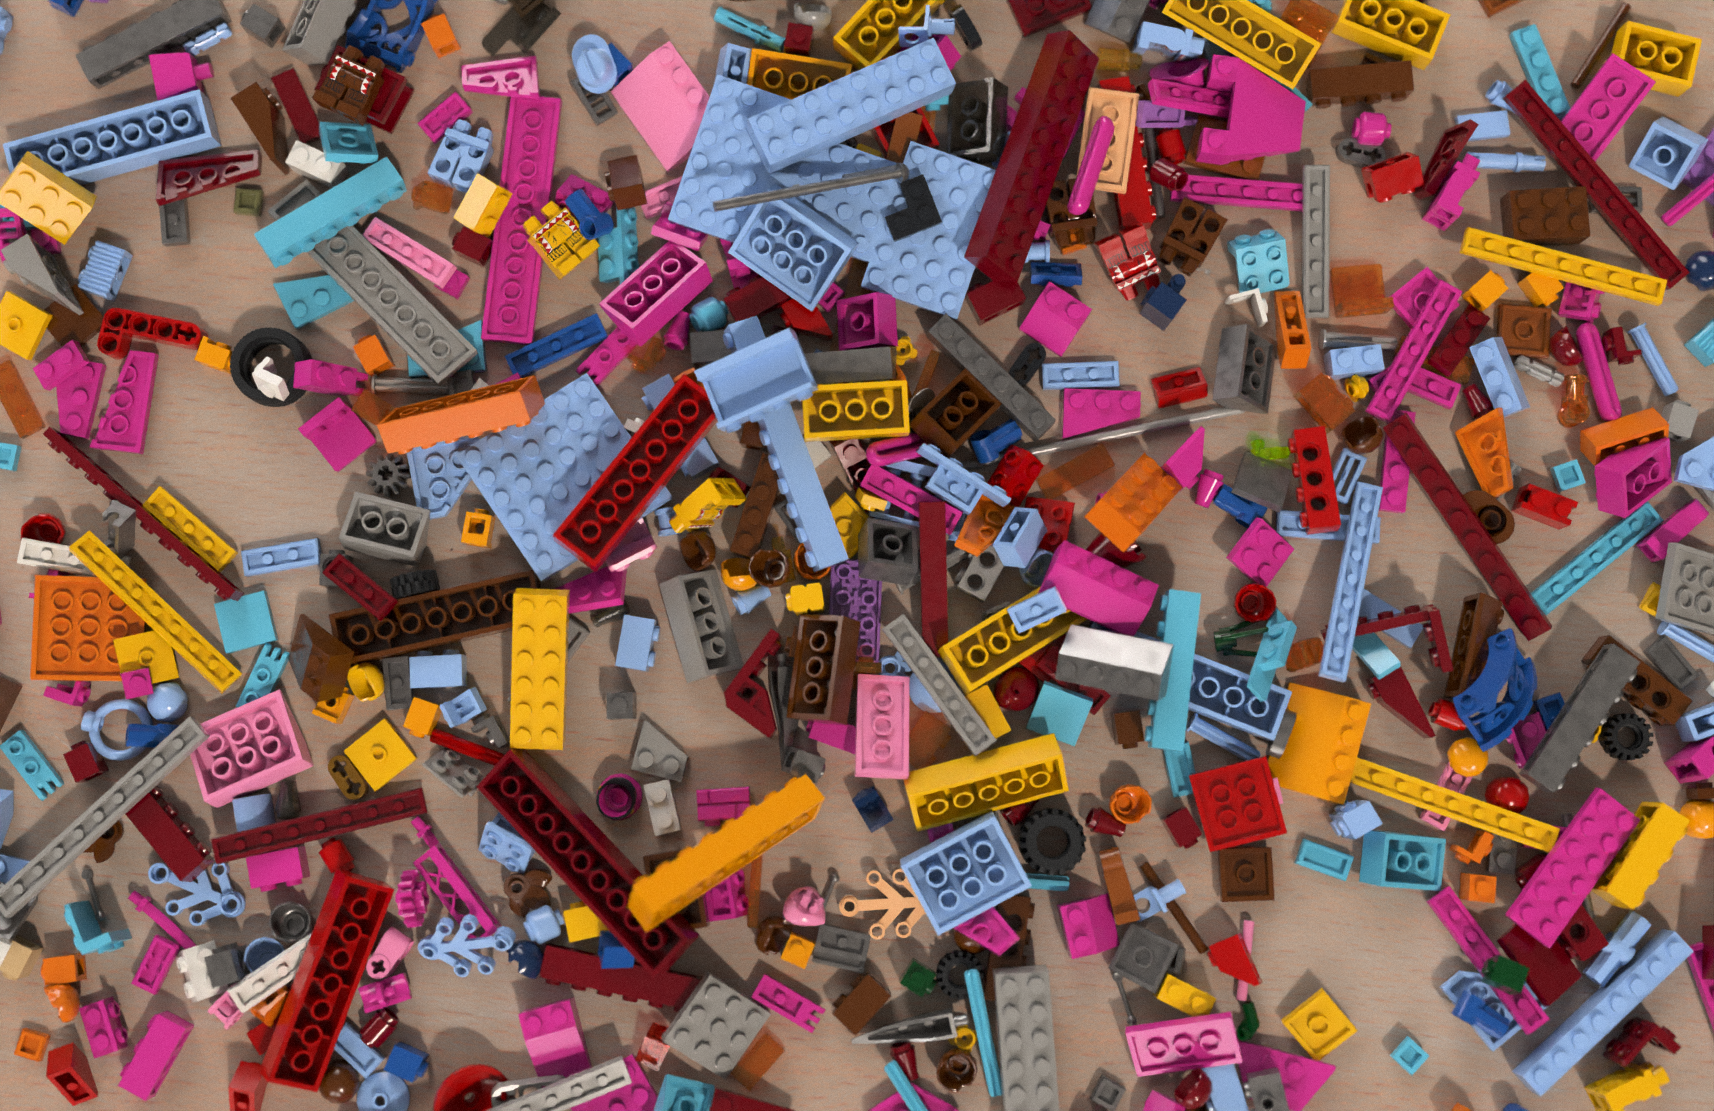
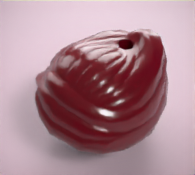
[993,667,1039,711]

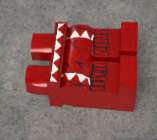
[1094,222,1161,301]

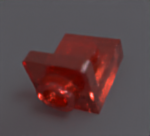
[635,1022,670,1071]

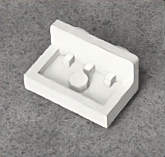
[176,940,228,1003]

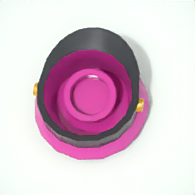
[596,774,642,821]

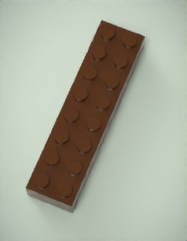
[329,570,541,666]

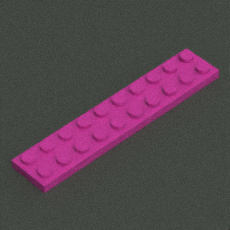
[481,97,562,345]

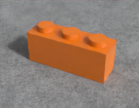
[1580,407,1669,466]

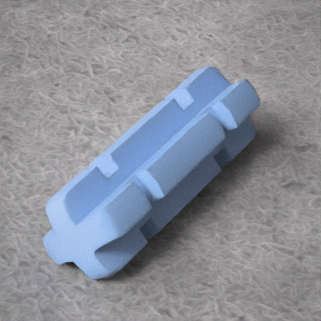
[183,22,232,56]

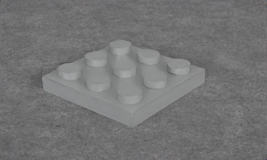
[1655,542,1714,636]
[661,971,771,1080]

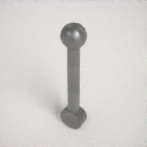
[81,869,106,922]
[823,873,840,909]
[1112,972,1137,1026]

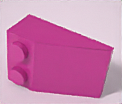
[1594,437,1672,518]
[518,997,592,1088]

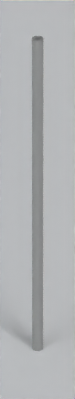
[926,407,1245,479]

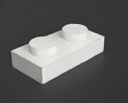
[643,779,681,836]

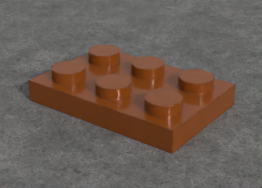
[1184,114,1265,180]

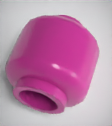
[1352,112,1391,146]

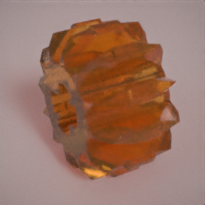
[1285,637,1324,672]

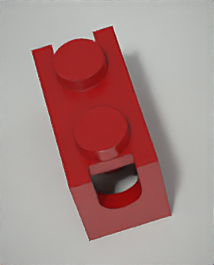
[1361,152,1424,203]
[1511,483,1578,530]

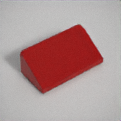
[1151,367,1208,409]

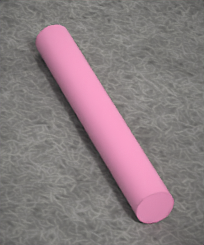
[1236,920,1254,1001]

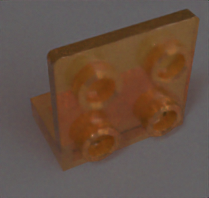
[1280,0,1339,68]
[1330,264,1394,318]

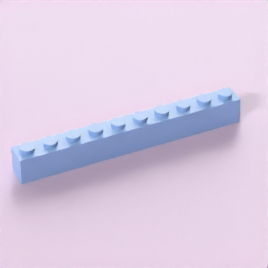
[723,316,849,572]

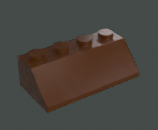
[1444,592,1504,699]
[786,614,861,725]

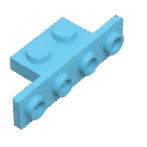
[598,206,639,284]
[1247,608,1297,702]

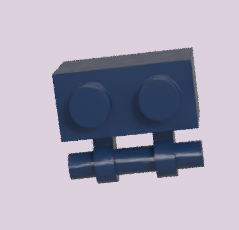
[1140,274,1187,331]

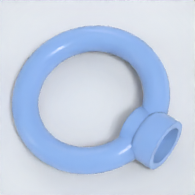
[81,699,153,761]

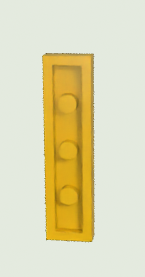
[142,486,238,572]

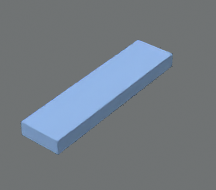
[1275,510,1381,544]

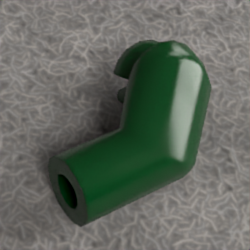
[1236,1001,1260,1041]

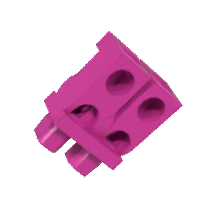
[1422,154,1480,231]

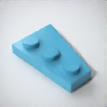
[273,275,354,330]

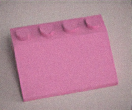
[611,41,710,173]
[190,689,314,808]

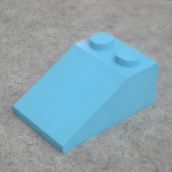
[1359,830,1446,891]
[654,1074,715,1111]

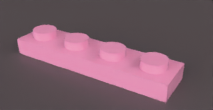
[362,217,457,289]

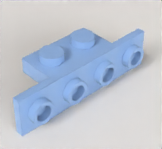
[916,443,1011,515]

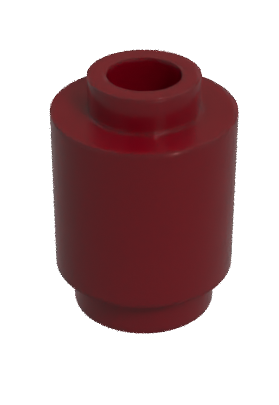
[1150,158,1188,191]
[360,1007,400,1048]

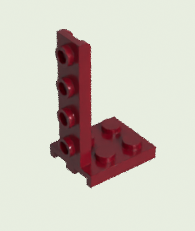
[1320,604,1454,673]

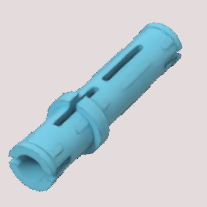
[714,6,785,53]

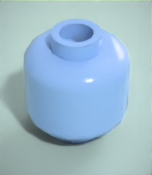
[523,905,564,945]

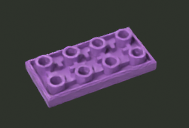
[829,559,882,664]

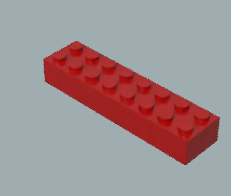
[553,374,718,573]
[259,869,395,1092]

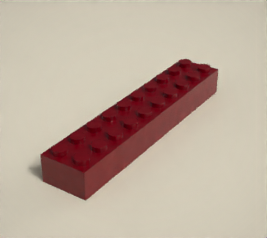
[964,30,1099,282]
[477,749,700,978]

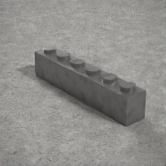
[75,0,232,89]
[927,314,1056,443]
[1519,644,1640,793]

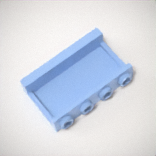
[694,328,818,433]

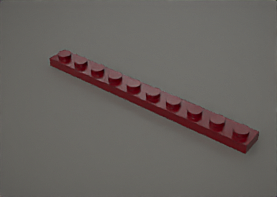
[1503,80,1689,290]
[1383,412,1552,641]
[43,426,245,601]

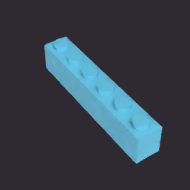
[254,156,407,268]
[1144,589,1201,751]

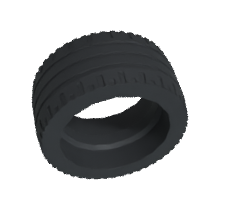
[230,327,312,407]

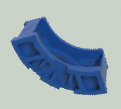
[345,0,439,73]
[1453,628,1537,752]

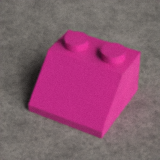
[1019,281,1092,357]
[837,292,898,351]
[1057,893,1120,959]

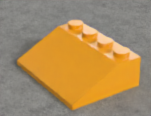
[1267,682,1371,805]

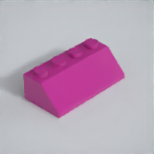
[599,241,713,347]
[1038,540,1159,636]

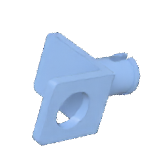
[898,5,955,47]
[1134,878,1186,922]

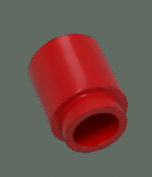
[1155,128,1186,165]
[1428,698,1467,731]
[319,837,356,874]

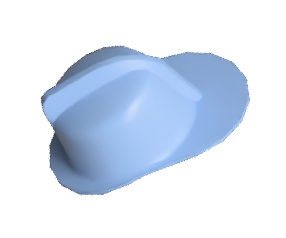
[572,34,617,94]

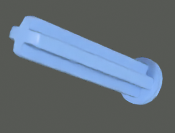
[1627,322,1679,396]
[1657,621,1714,663]
[1186,713,1261,761]

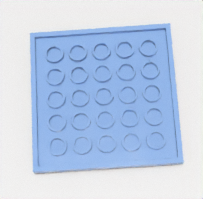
[456,373,672,583]

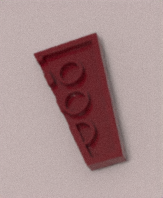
[155,149,262,206]

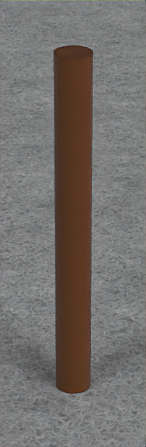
[1570,2,1631,89]
[1139,861,1209,954]

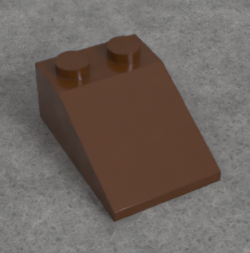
[231,82,290,175]
[288,614,354,702]

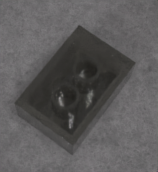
[946,77,1008,164]

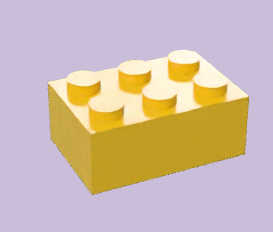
[1611,21,1702,97]
[0,151,97,245]

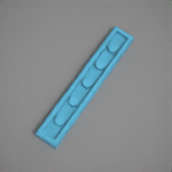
[1530,501,1664,616]

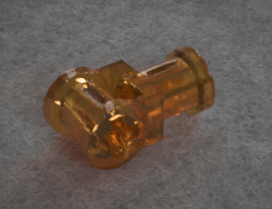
[1557,374,1590,428]

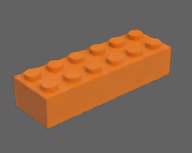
[377,375,545,454]

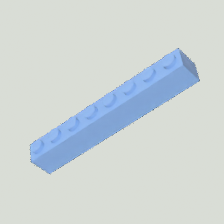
[1512,929,1694,1096]

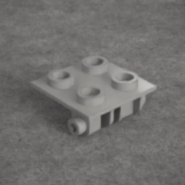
[422,748,484,798]

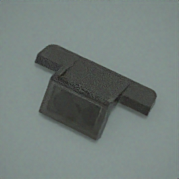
[482,0,561,57]

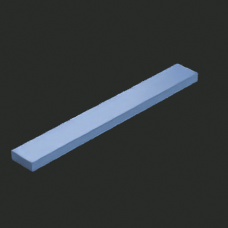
[1318,481,1383,683]

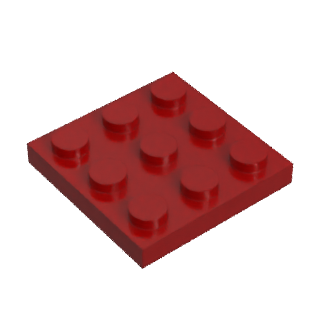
[1189,755,1287,852]

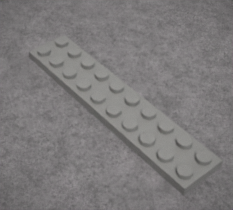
[268,179,478,387]

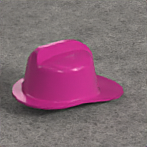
[1149,58,1209,88]

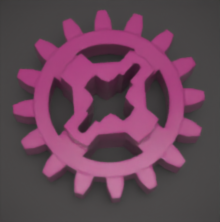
[395,869,429,928]

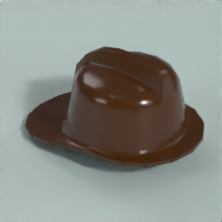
[1463,490,1515,544]

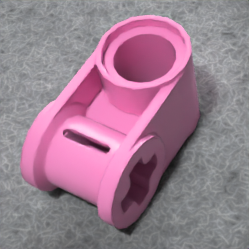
[366,927,414,979]
[208,983,244,1030]

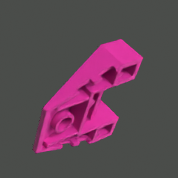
[1196,54,1306,165]

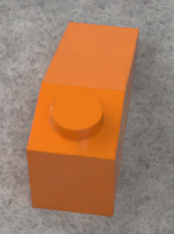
[1274,291,1311,369]

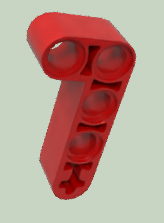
[97,308,209,360]

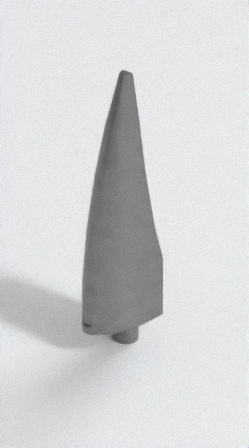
[769,654,799,769]
[851,1008,969,1044]

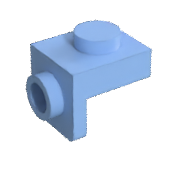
[439,687,487,728]

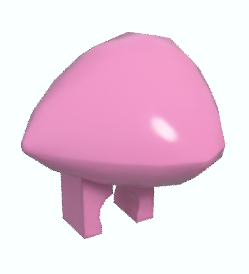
[783,886,825,926]

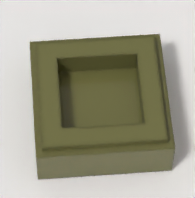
[233,188,264,217]

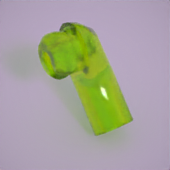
[1250,439,1290,460]

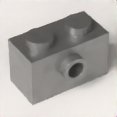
[1243,1067,1289,1111]

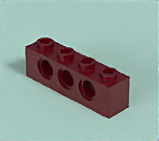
[1515,854,1609,962]

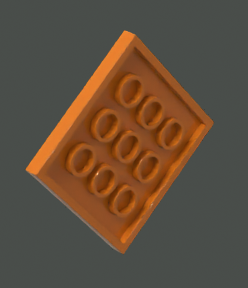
[30,575,147,682]

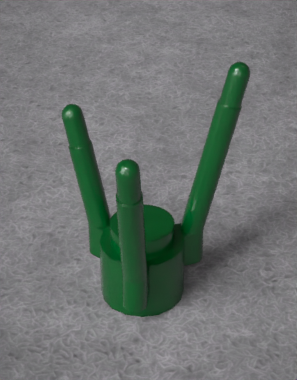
[1213,621,1269,657]

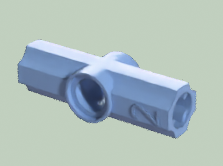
[1583,910,1651,987]

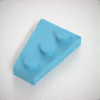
[407,320,487,378]

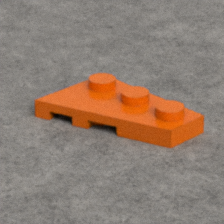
[1455,408,1513,498]
[954,494,1015,557]

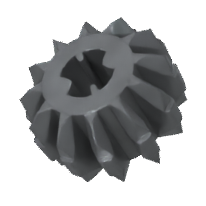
[366,453,411,497]

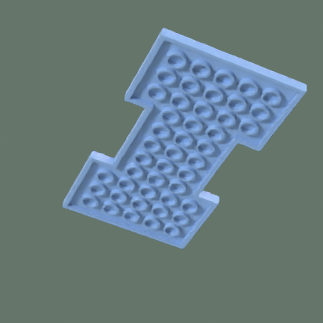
[668,74,996,320]

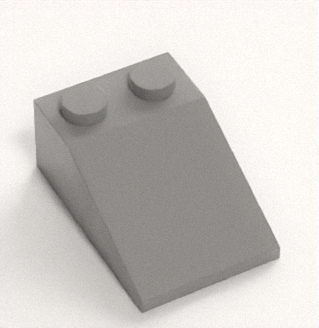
[1,234,84,315]

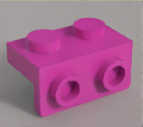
[555,174,614,222]

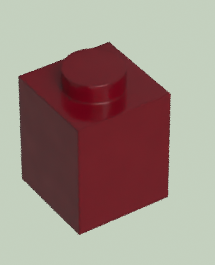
[784,22,814,57]
[452,226,493,268]
[63,741,109,783]
[1160,806,1203,849]

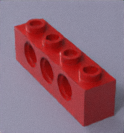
[1288,426,1341,535]

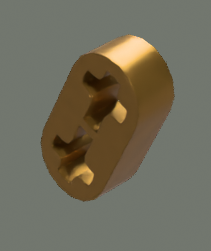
[328,755,368,800]

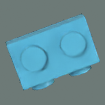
[1227,229,1290,293]
[64,900,132,955]

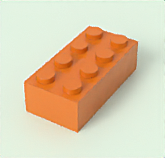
[1084,453,1182,552]

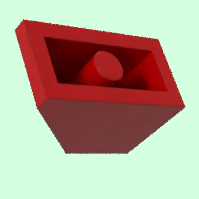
[779,298,833,341]
[1207,933,1263,986]
[46,1042,98,1106]
[228,1061,268,1111]

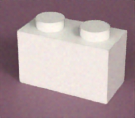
[285,140,349,189]

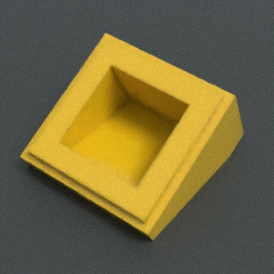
[1639,582,1661,617]

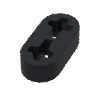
[948,4,982,51]
[1008,343,1046,387]

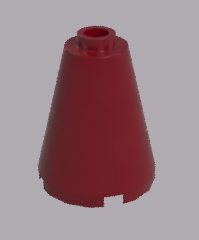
[1085,532,1147,568]

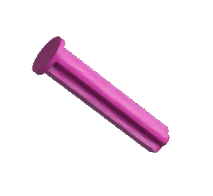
[1661,173,1714,227]

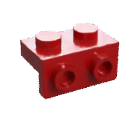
[987,445,1044,507]

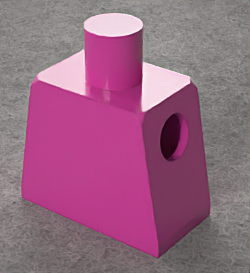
[149,52,214,101]
[1664,735,1714,784]

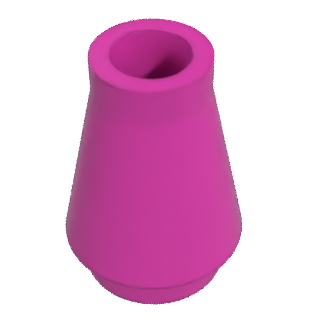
[663,311,690,351]
[1194,469,1224,508]

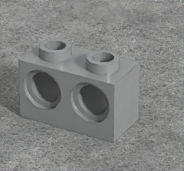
[955,546,1004,603]

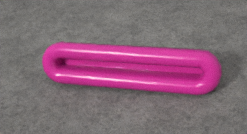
[1067,116,1115,215]
[1576,322,1622,422]
[866,433,928,467]

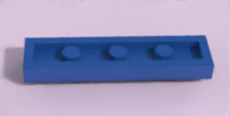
[505,313,608,378]

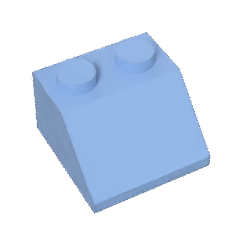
[1628,116,1709,190]

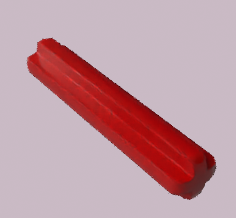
[430,729,504,766]

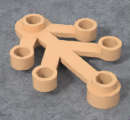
[839,868,926,940]

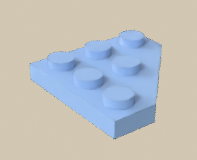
[407,435,481,520]
[1673,436,1714,491]
[1439,970,1548,1051]

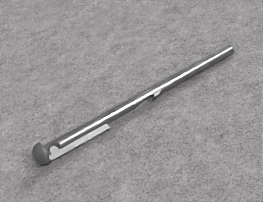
[713,163,909,212]

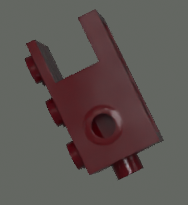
[314,45,414,135]

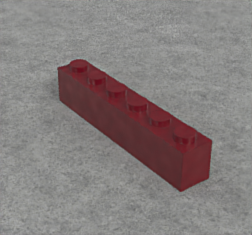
[539,943,703,1013]

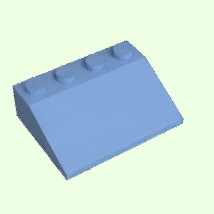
[728,184,859,312]
[900,811,1032,935]

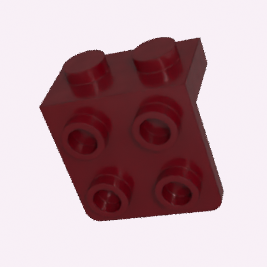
[1603,1017,1681,1067]

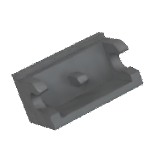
[102,500,136,559]

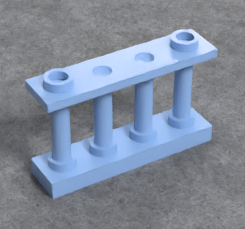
[869,461,967,542]

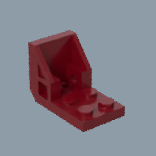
[724,628,782,739]

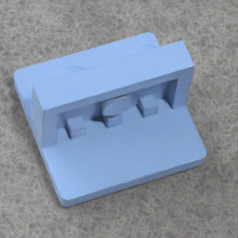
[478,812,536,874]

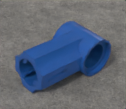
[564,189,614,240]
[970,419,1023,463]
[1212,484,1268,529]
[125,724,179,748]
[1451,990,1510,1039]

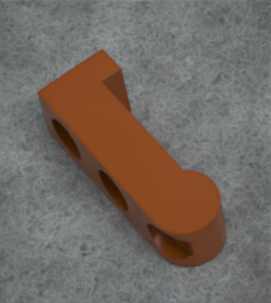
[1099,846,1141,925]

